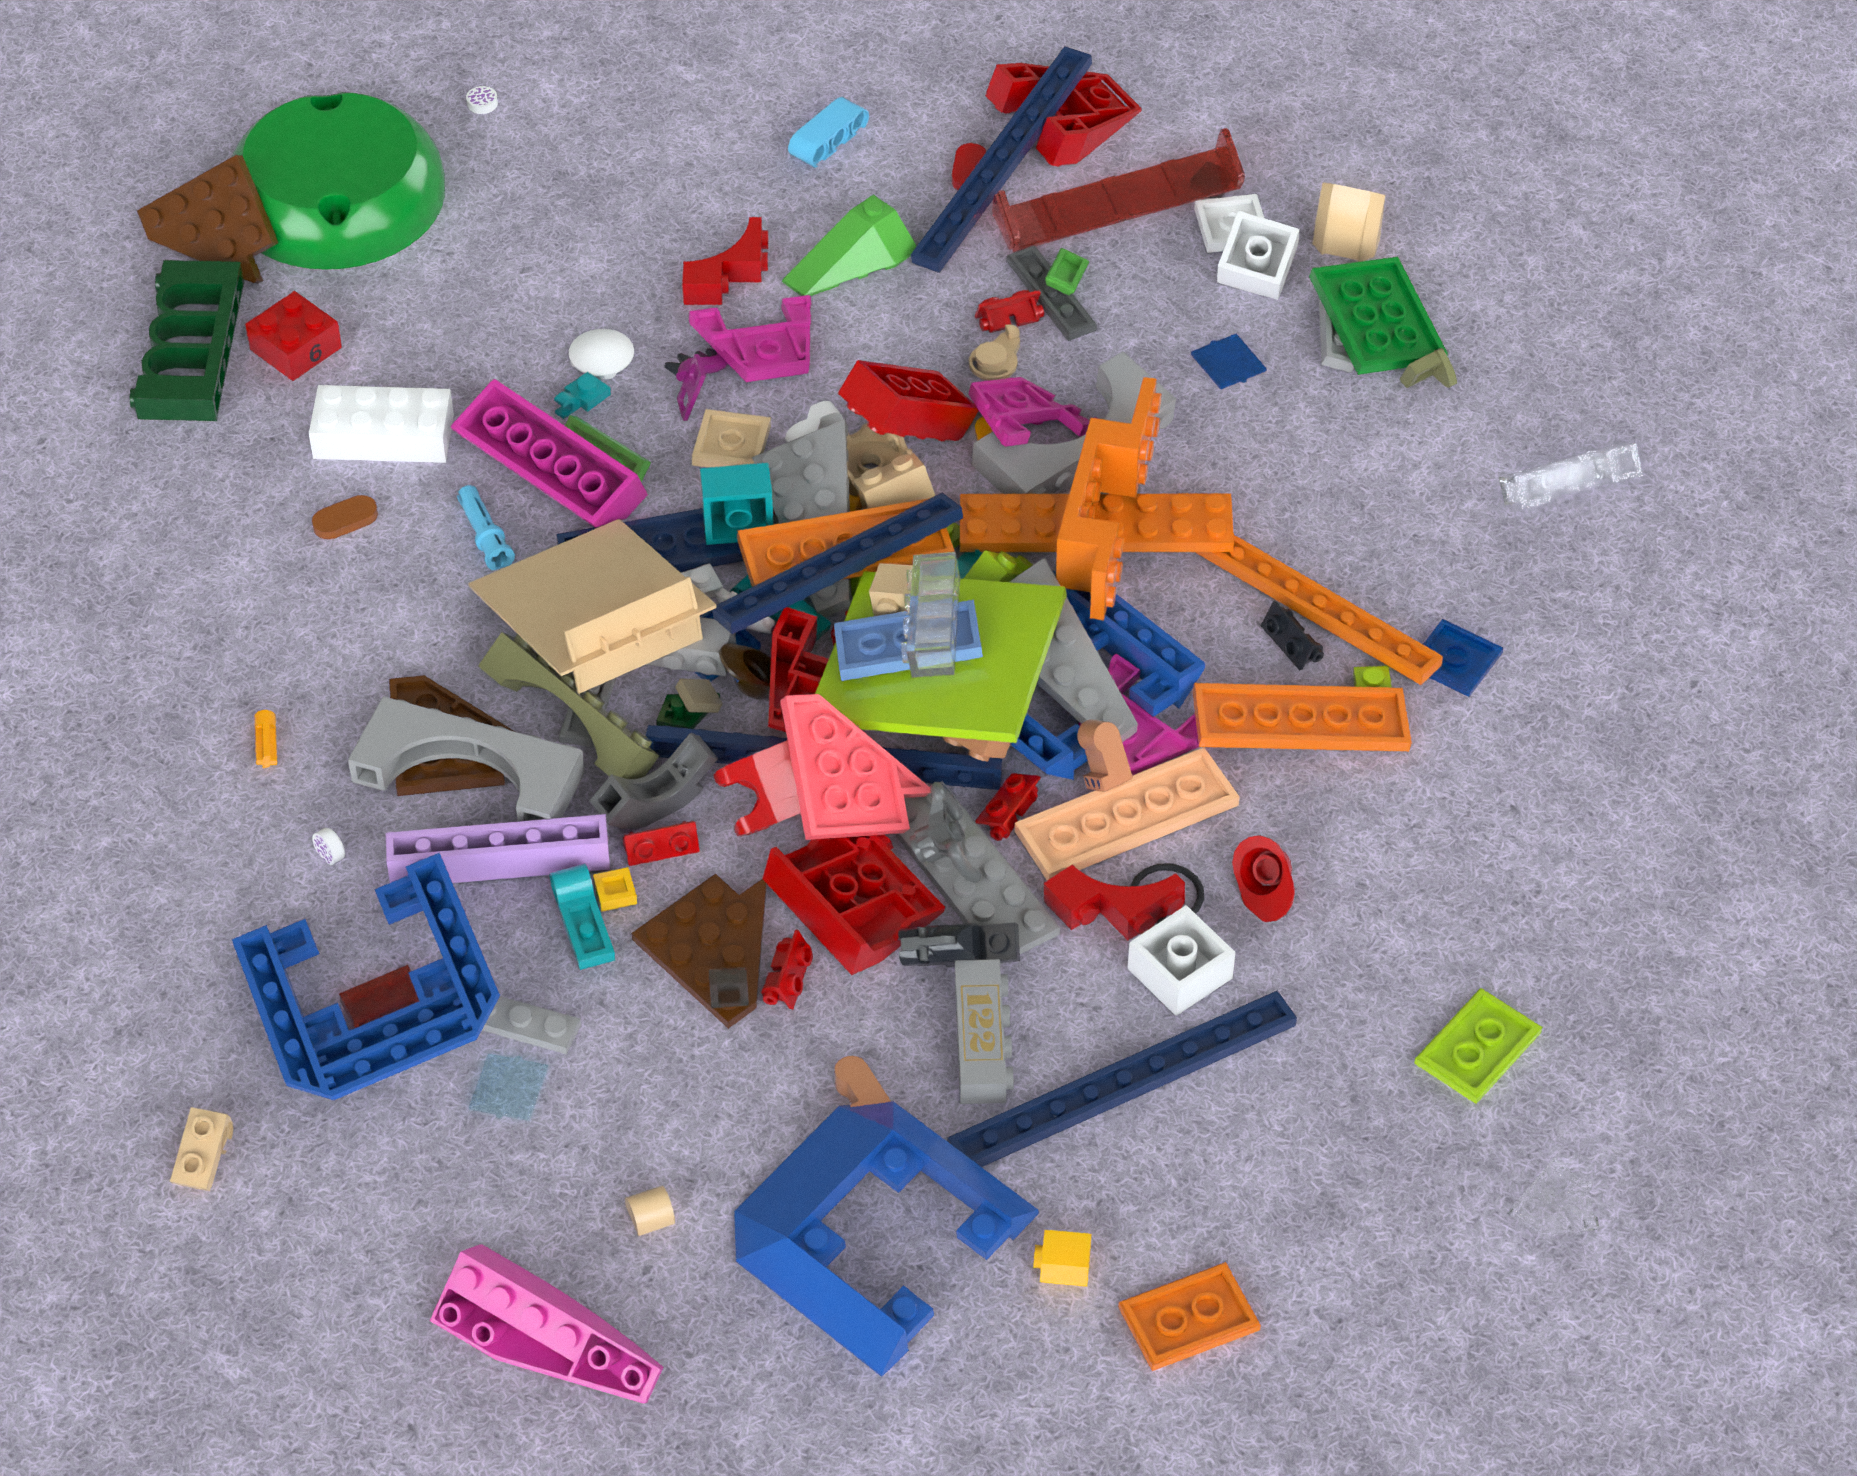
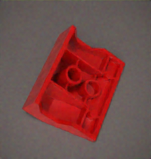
[762,835,945,975]

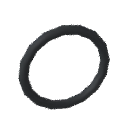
[1130,863,1204,923]

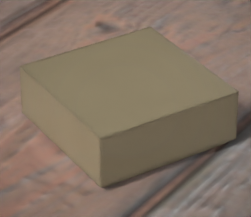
[675,678,723,713]

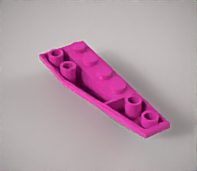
[430,1244,664,1404]

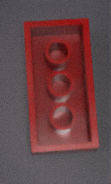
[838,360,979,442]

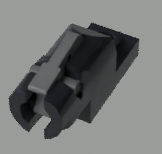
[898,922,1020,967]

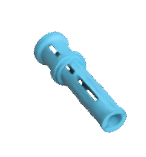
[457,485,515,570]

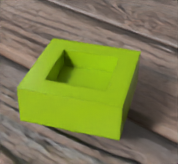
[1353,666,1392,688]

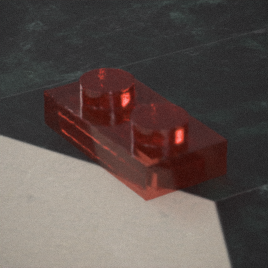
[339,965,419,1028]

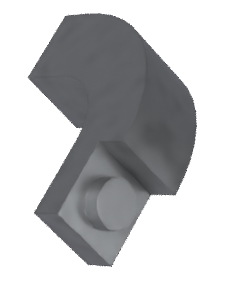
[589,733,718,829]

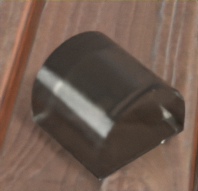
[708,967,749,1008]

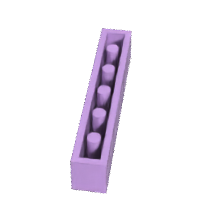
[386,814,610,883]

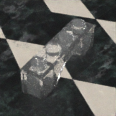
[1498,443,1643,510]

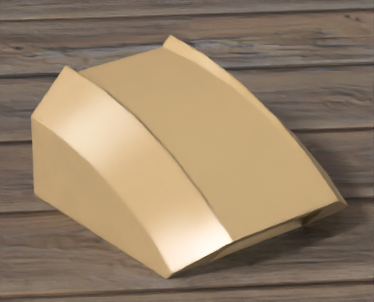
[1313,182,1386,262]

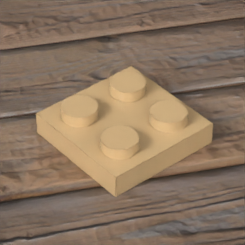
[692,409,771,468]

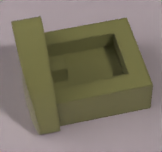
[1399,348,1457,388]

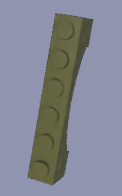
[478,632,659,779]

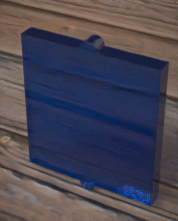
[1191,333,1267,390]

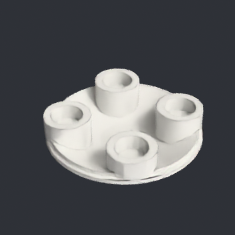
[569,329,634,379]

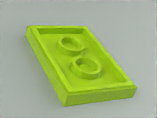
[1414,988,1543,1104]

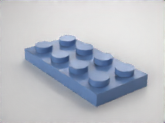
[834,600,983,681]

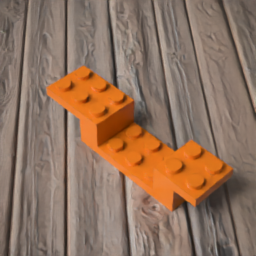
[1056,377,1162,621]

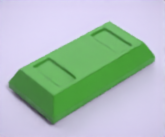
[1045,248,1089,295]

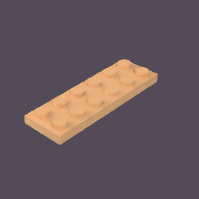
[1015,747,1240,880]

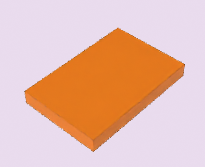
[1118,1262,1261,1371]

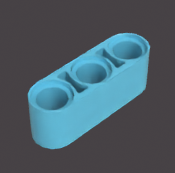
[788,97,869,168]

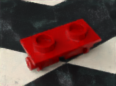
[975,290,1044,333]
[975,773,1041,841]
[622,821,700,866]
[761,929,813,1010]

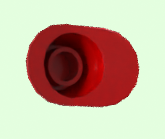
[1232,835,1295,922]

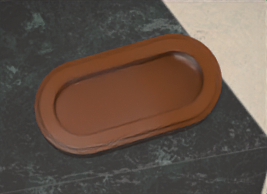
[312,495,378,539]

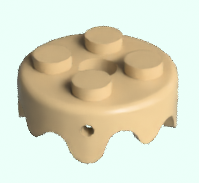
[847,423,912,497]

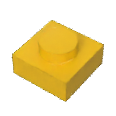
[593,867,637,912]

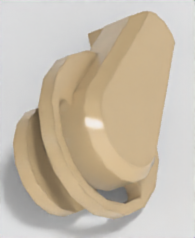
[969,325,1020,381]

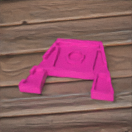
[688,295,811,382]
[968,377,1099,447]
[1078,654,1199,776]

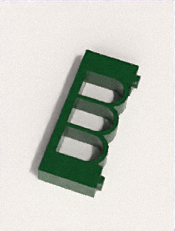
[129,260,244,421]

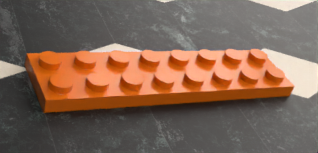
[960,493,1234,552]

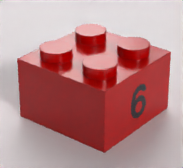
[245,291,342,381]

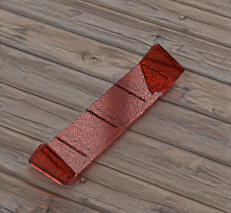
[992,128,1245,252]

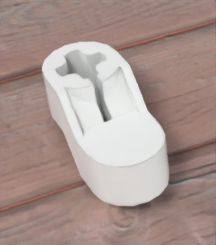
[785,401,843,442]

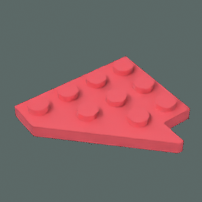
[780,694,931,840]

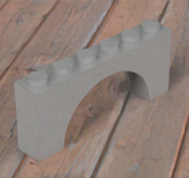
[971,351,1176,494]
[348,696,585,822]

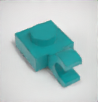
[554,372,611,419]

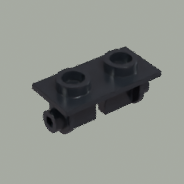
[1260,601,1324,671]

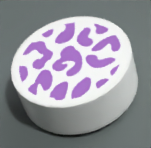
[466,86,498,114]
[312,827,345,865]

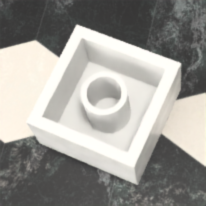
[1217,211,1299,300]
[1128,905,1235,1016]

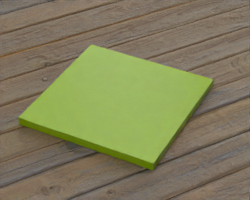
[815,571,1067,743]

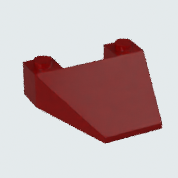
[985,63,1142,167]
[768,607,829,732]

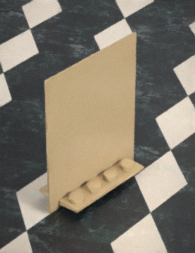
[468,519,717,694]

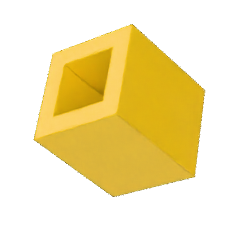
[1033,1229,1092,1287]

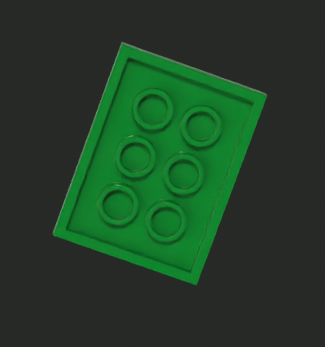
[1309,257,1448,375]

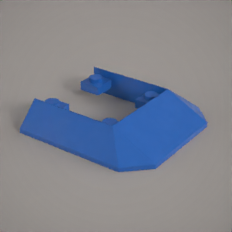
[1010,570,1205,780]
[232,852,500,1100]
[734,1101,1039,1377]

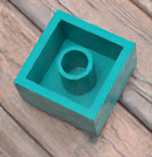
[700,463,774,545]

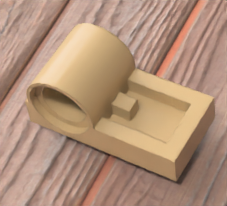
[170,1107,233,1191]

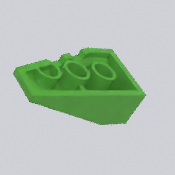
[782,194,917,296]

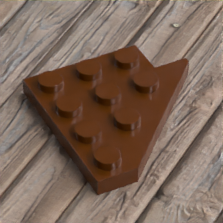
[137,155,279,283]
[389,675,515,796]
[631,874,767,1029]

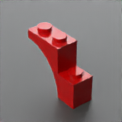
[682,217,769,305]
[1043,864,1185,941]

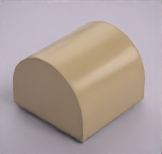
[625,1185,675,1236]

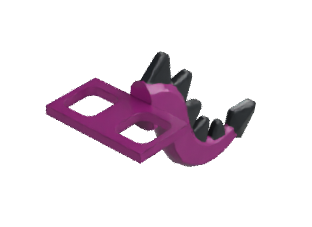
[664,345,728,421]

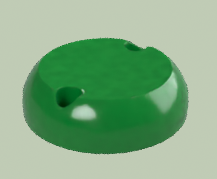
[231,92,445,270]

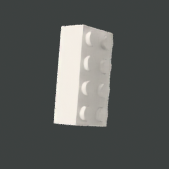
[309,385,454,463]

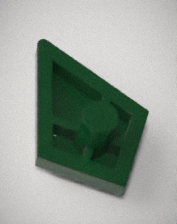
[656,692,720,729]

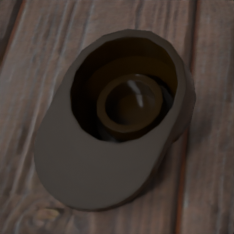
[719,643,771,699]

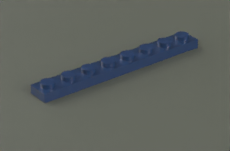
[712,492,963,634]

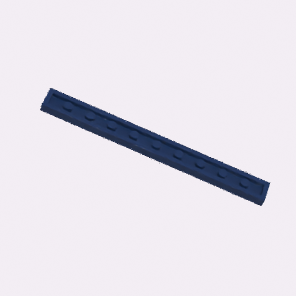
[911,46,1092,273]
[646,725,1002,790]
[947,990,1297,1167]

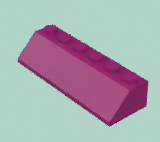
[450,379,648,527]

